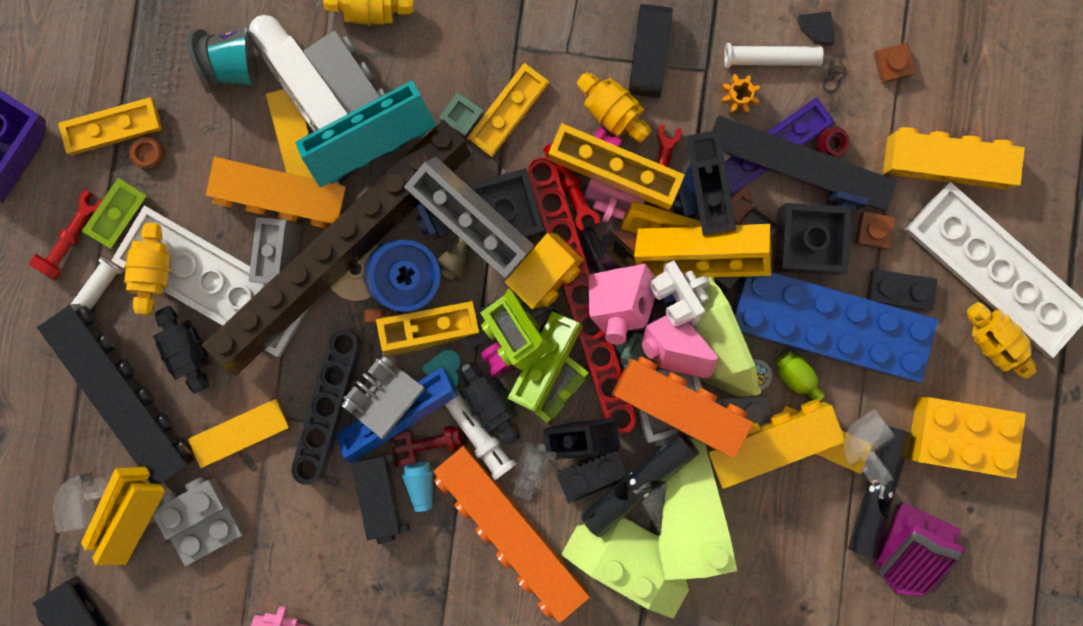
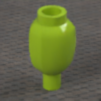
[775,350,825,401]

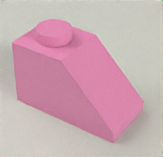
[641,315,719,379]

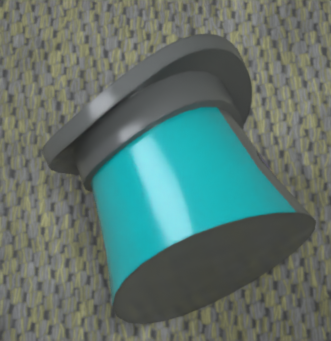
[186,26,258,93]

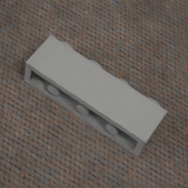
[303,30,410,163]
[404,157,534,278]

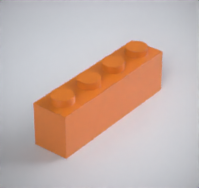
[612,356,753,459]

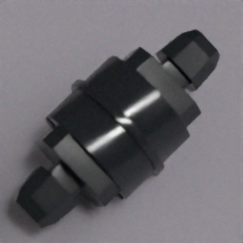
[153,306,211,394]
[460,362,521,445]

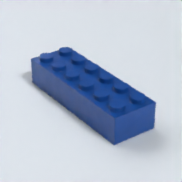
[732,272,939,383]

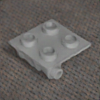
[342,356,425,440]

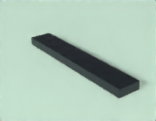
[712,115,897,212]

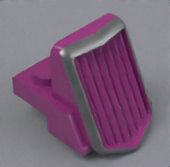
[874,502,965,596]

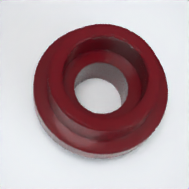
[817,126,850,158]

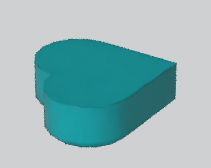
[422,350,461,388]

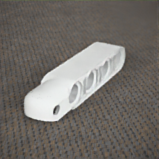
[249,15,347,132]

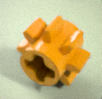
[720,74,760,115]

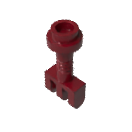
[390,425,463,467]

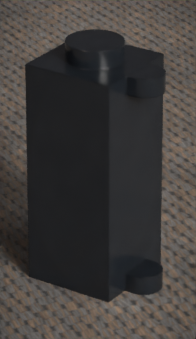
[351,453,411,544]

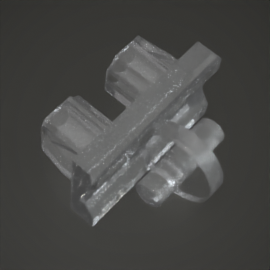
[510,441,557,501]

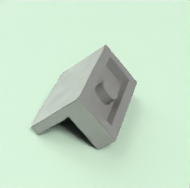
[249,217,303,284]

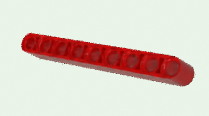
[528,157,636,434]

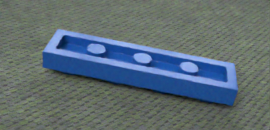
[335,366,458,464]

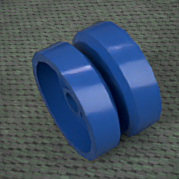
[363,240,441,312]

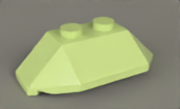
[689,277,761,397]
[561,517,689,619]

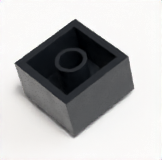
[468,168,545,239]
[775,203,852,276]

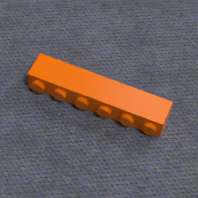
[433,444,590,623]

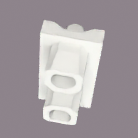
[650,261,710,327]

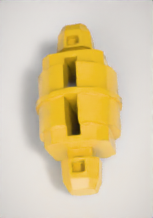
[323,0,414,26]
[577,72,652,143]
[124,223,172,316]
[967,302,1036,379]

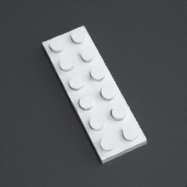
[904,182,1083,358]
[111,206,310,357]

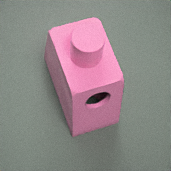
[589,264,656,345]

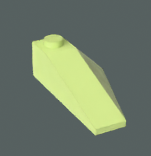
[658,438,737,580]

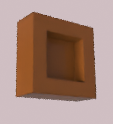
[874,43,916,84]
[855,212,895,250]

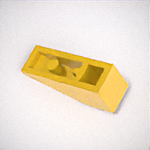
[376,301,479,357]

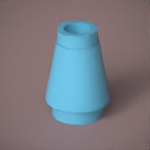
[402,462,434,512]

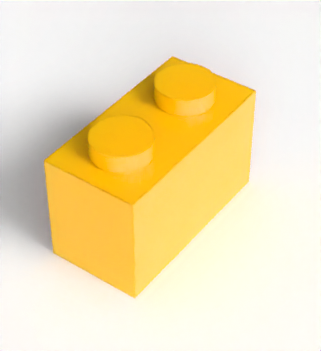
[505,233,584,309]

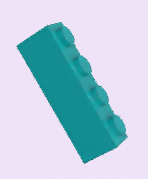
[295,80,437,187]

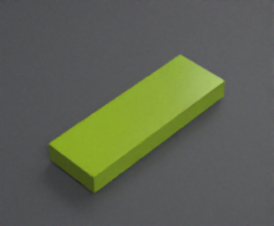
[508,311,583,414]

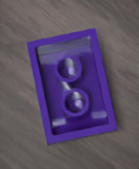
[0,90,46,203]

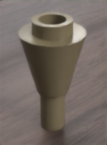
[437,237,469,283]

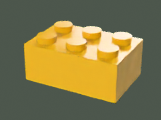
[907,396,1026,479]

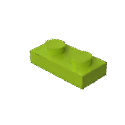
[82,177,147,249]

